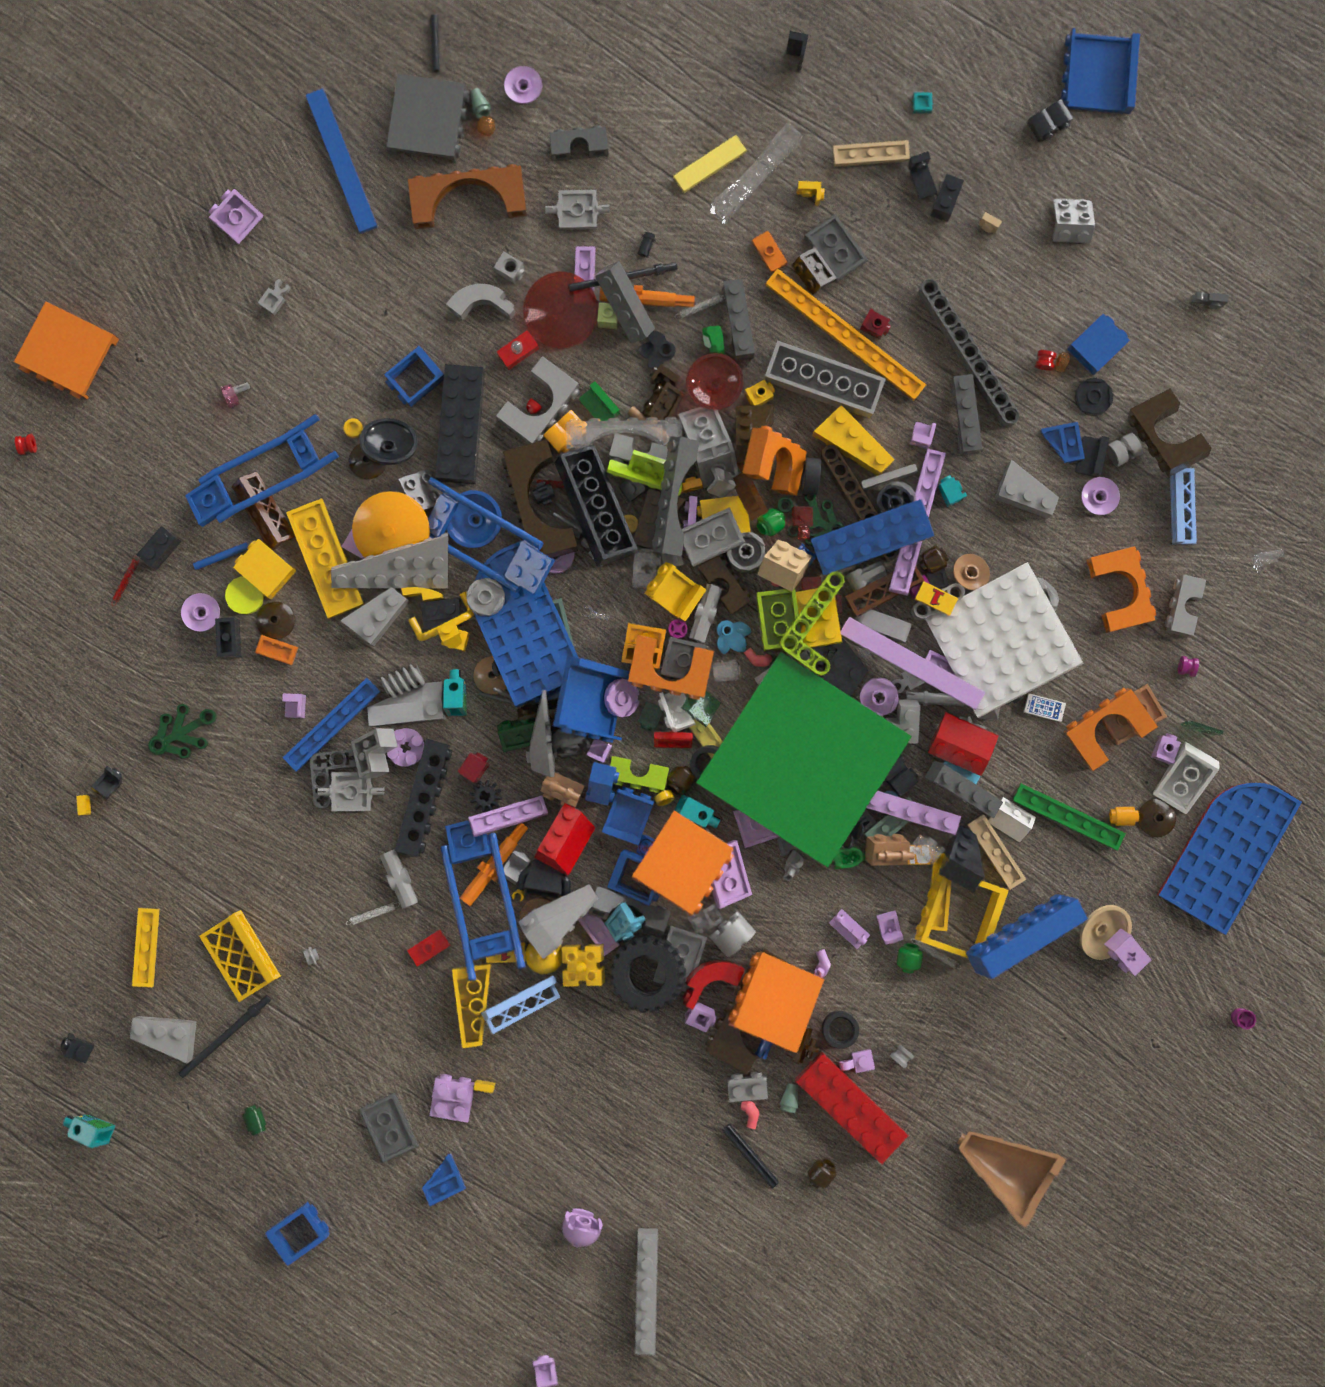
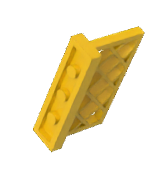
[199,911,281,1002]

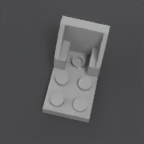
[678,402,739,489]

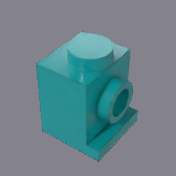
[937,475,967,507]

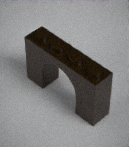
[1128,388,1212,477]

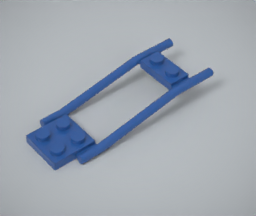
[185,414,339,527]
[428,477,555,595]
[441,820,525,981]

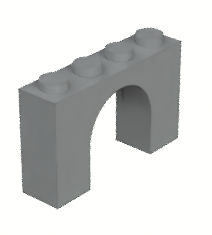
[496,356,580,444]

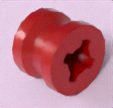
[1035,350,1057,371]
[15,434,37,455]

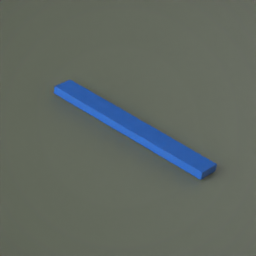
[306,88,378,234]

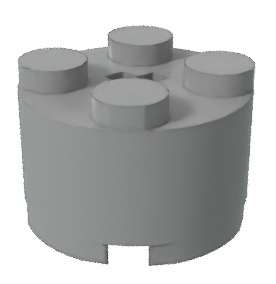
[726,532,765,573]
[709,911,756,957]

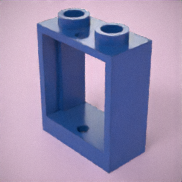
[384,346,444,407]
[607,849,660,906]
[265,1202,330,1266]

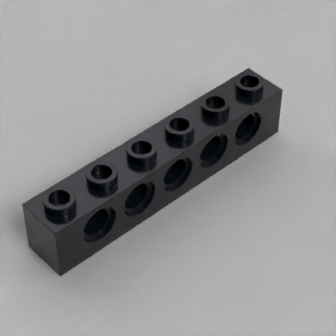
[395,739,453,857]

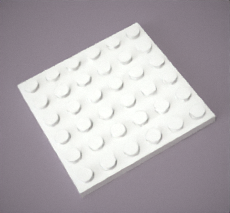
[925,562,1083,718]

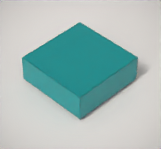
[913,92,933,113]

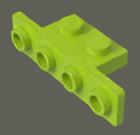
[607,450,682,496]

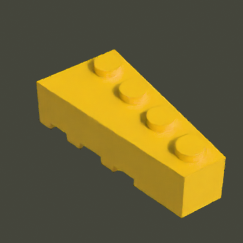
[812,405,895,476]
[452,963,491,1048]

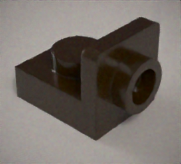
[649,364,680,386]

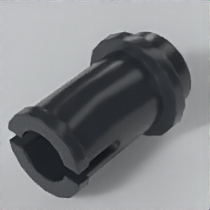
[637,232,656,258]

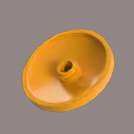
[352,491,430,559]

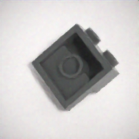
[661,637,707,679]

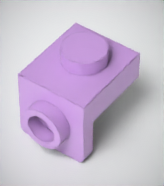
[877,911,904,944]
[533,1356,558,1387]

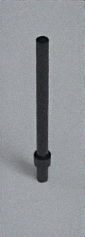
[568,262,678,292]
[178,995,271,1078]

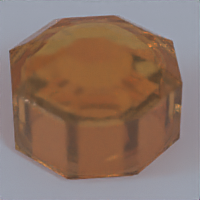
[477,116,496,136]
[1055,352,1070,372]

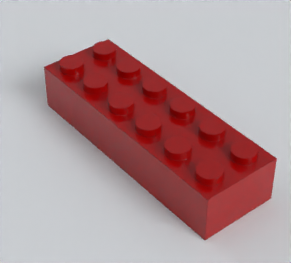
[795,1051,908,1164]

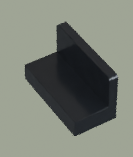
[786,31,809,71]
[1075,436,1110,478]

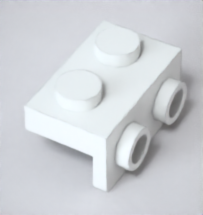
[658,692,696,732]

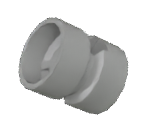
[1107,433,1143,467]

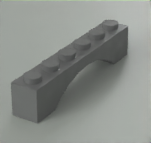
[652,436,699,556]

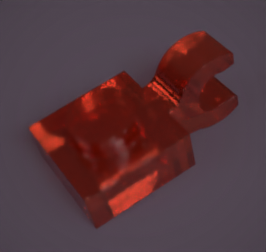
[792,506,813,540]

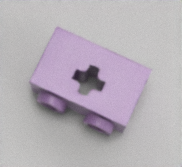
[1104,928,1151,976]

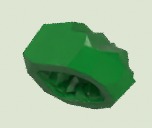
[702,326,725,358]
[833,847,865,869]

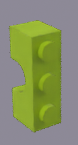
[610,756,669,793]

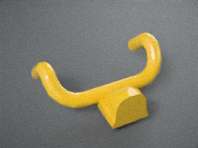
[408,591,474,648]

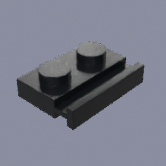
[421,598,462,631]

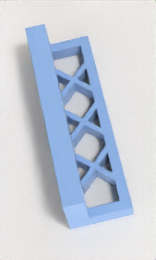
[1170,468,1196,544]
[482,976,560,1034]

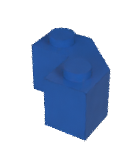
[585,762,619,806]

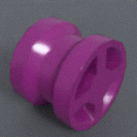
[668,619,687,639]
[1178,656,1199,677]

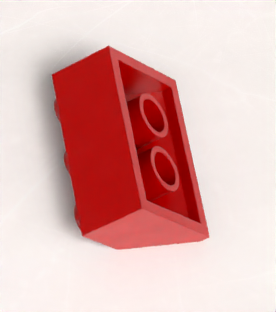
[928,712,999,776]
[534,803,595,876]

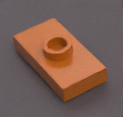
[752,231,788,273]
[255,635,299,665]

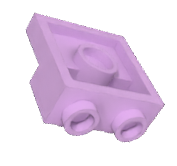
[209,189,264,244]
[430,1074,475,1122]

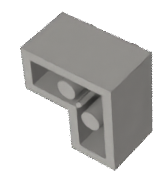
[884,700,920,743]
[351,728,398,778]

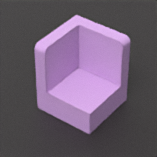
[910,422,936,449]
[282,693,306,718]
[586,739,612,763]

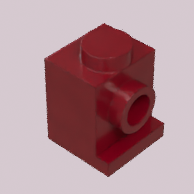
[860,308,891,340]

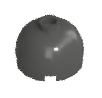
[877,481,916,513]
[550,727,590,758]

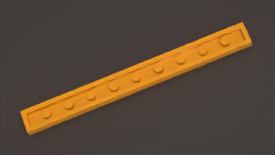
[765,268,926,401]

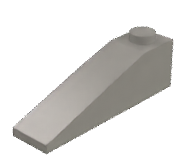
[367,682,446,726]
[526,690,555,777]
[518,885,598,959]

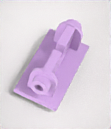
[829,909,870,949]

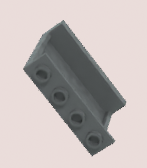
[386,74,469,163]

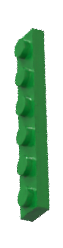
[1012,783,1126,851]

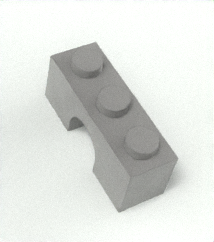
[609,433,668,464]
[1165,575,1206,637]

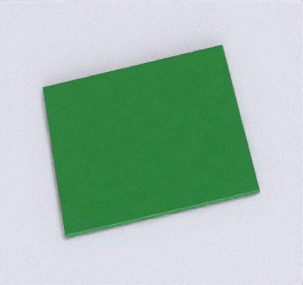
[697,652,912,867]

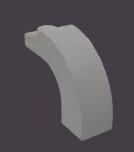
[446,284,516,320]

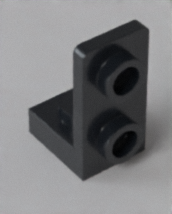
[907,151,937,199]

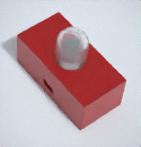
[496,330,539,371]

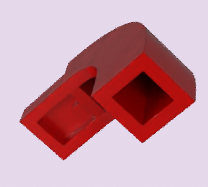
[682,960,745,1009]

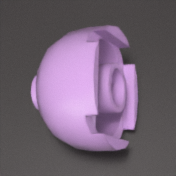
[562,1209,603,1247]

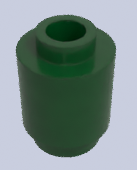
[241,1105,266,1136]

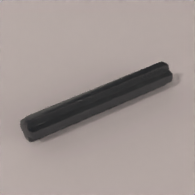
[723,1124,779,1189]

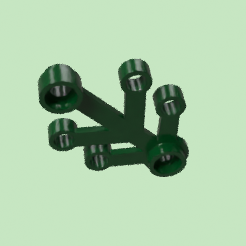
[777,494,845,546]
[148,704,217,758]

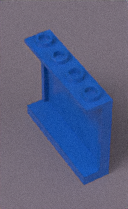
[1061,28,1140,114]
[553,657,630,743]

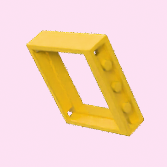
[915,866,1009,958]

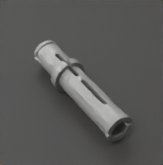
[906,691,964,707]

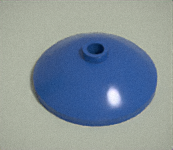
[447,490,502,548]

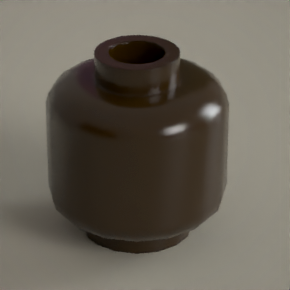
[919,546,949,574]
[667,766,695,795]
[807,1158,837,1188]

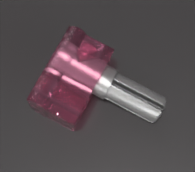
[220,382,250,408]

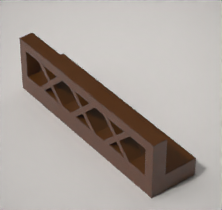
[733,460,769,521]
[232,472,295,550]
[845,566,924,617]

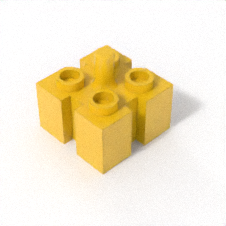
[562,944,605,987]

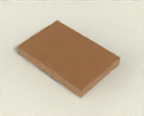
[1101,684,1167,745]

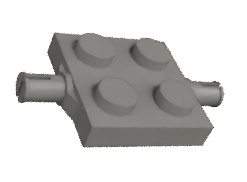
[545,190,610,230]
[318,772,384,811]

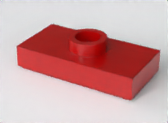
[654,731,693,748]
[407,929,451,967]

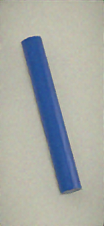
[193,542,249,570]

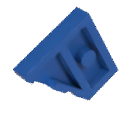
[1041,422,1085,464]
[422,1154,466,1206]

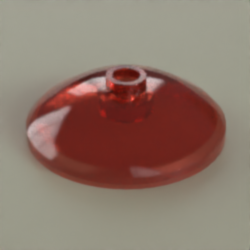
[686,353,743,410]

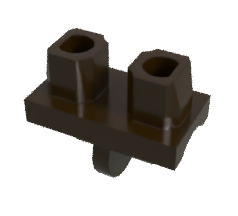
[785,1027,820,1063]

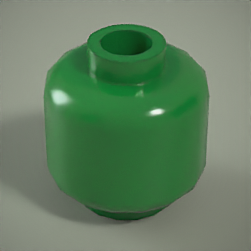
[757,508,786,537]
[896,943,923,974]

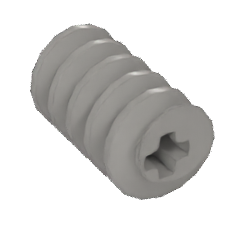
[381,664,425,698]

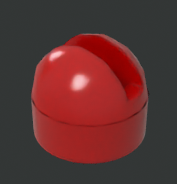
[526,398,543,414]

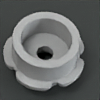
[303,947,319,965]

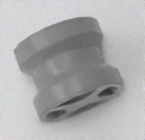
[890,1044,915,1068]

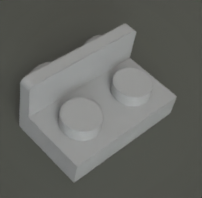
[727,1072,768,1102]

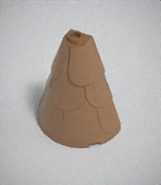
[957,1132,1067,1228]

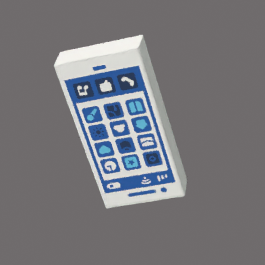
[1023,694,1066,722]

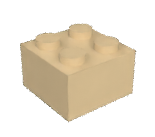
[758,540,812,592]

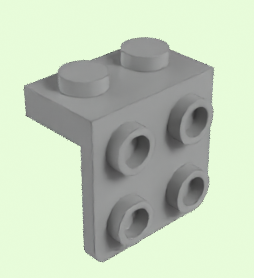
[1052,199,1095,243]

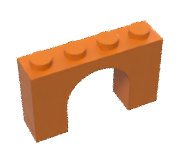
[743,426,807,496]
[1086,546,1156,633]
[628,635,714,700]
[1064,688,1158,771]

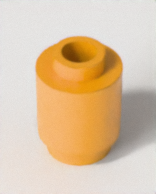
[1109,807,1139,826]

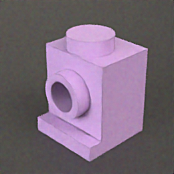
[1151,733,1181,764]
[685,1002,716,1032]

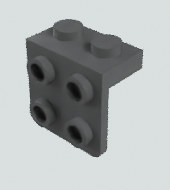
[390,469,442,511]

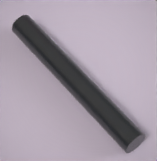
[430,14,440,72]

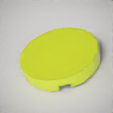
[225,576,264,614]

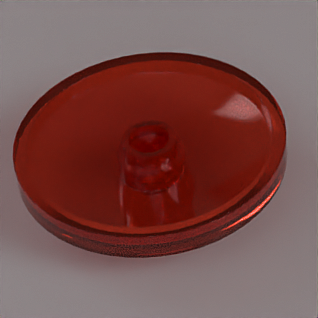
[523,272,599,349]

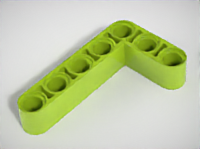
[780,571,844,675]

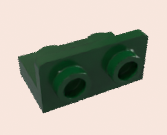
[497,717,535,753]

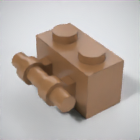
[540,772,585,807]
[865,834,915,866]

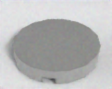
[466,578,505,616]

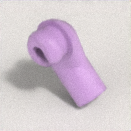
[814,949,831,978]

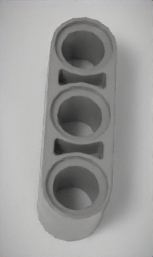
[911,583,965,620]
[855,606,912,643]

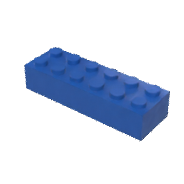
[811,499,935,575]
[966,894,1088,979]

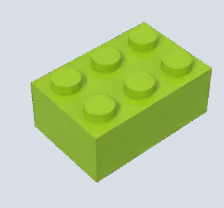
[756,588,801,652]

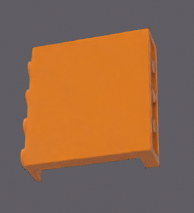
[14,301,119,400]
[631,811,734,917]
[728,952,824,1053]

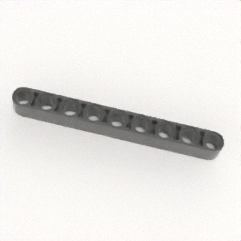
[919,279,1019,428]

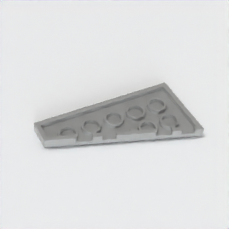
[331,533,448,588]

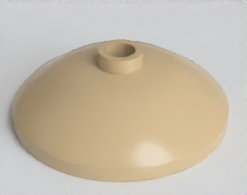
[1080,905,1132,960]

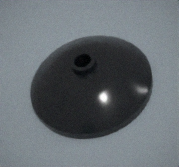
[360,418,418,465]

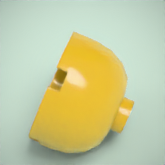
[525,942,562,974]

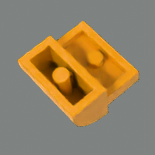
[621,623,666,669]

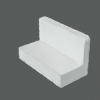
[988,797,1036,842]

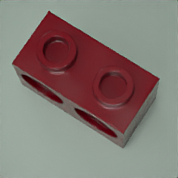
[458,752,490,783]

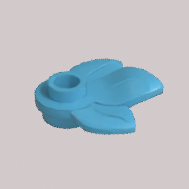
[717,620,752,654]

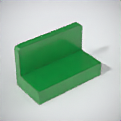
[579,381,620,427]

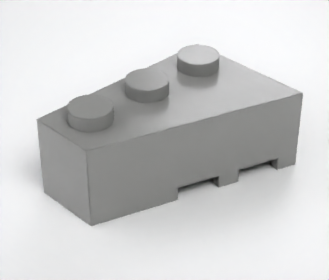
[994,460,1059,519]
[340,587,410,646]
[130,1016,197,1063]

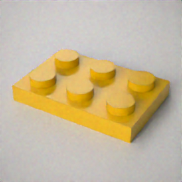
[796,588,843,648]

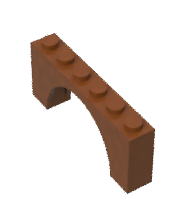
[408,164,527,229]

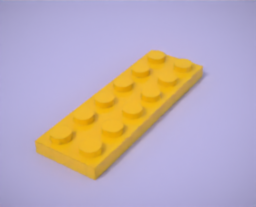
[286,498,364,619]

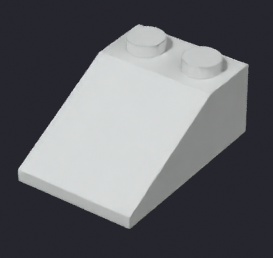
[1153,742,1219,814]

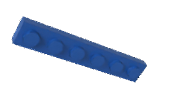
[283,678,380,772]

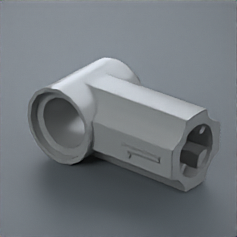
[846,561,887,592]

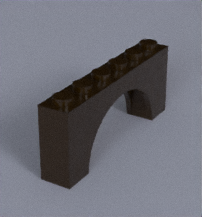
[501,439,578,558]
[705,948,798,1074]

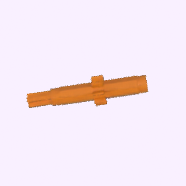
[599,285,695,307]
[460,823,528,907]

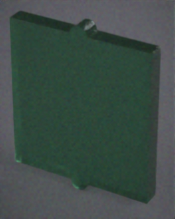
[681,691,721,727]
[1181,721,1224,736]

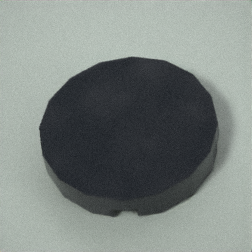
[1074,377,1114,416]

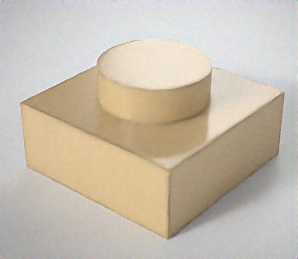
[978,212,1002,233]

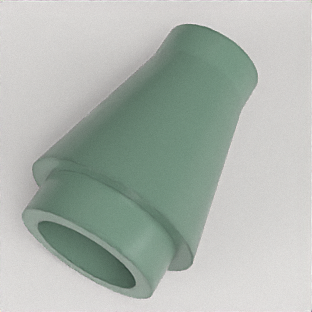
[469,88,491,119]
[779,1083,799,1113]

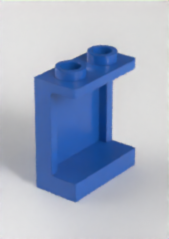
[1067,313,1130,376]
[602,786,654,845]

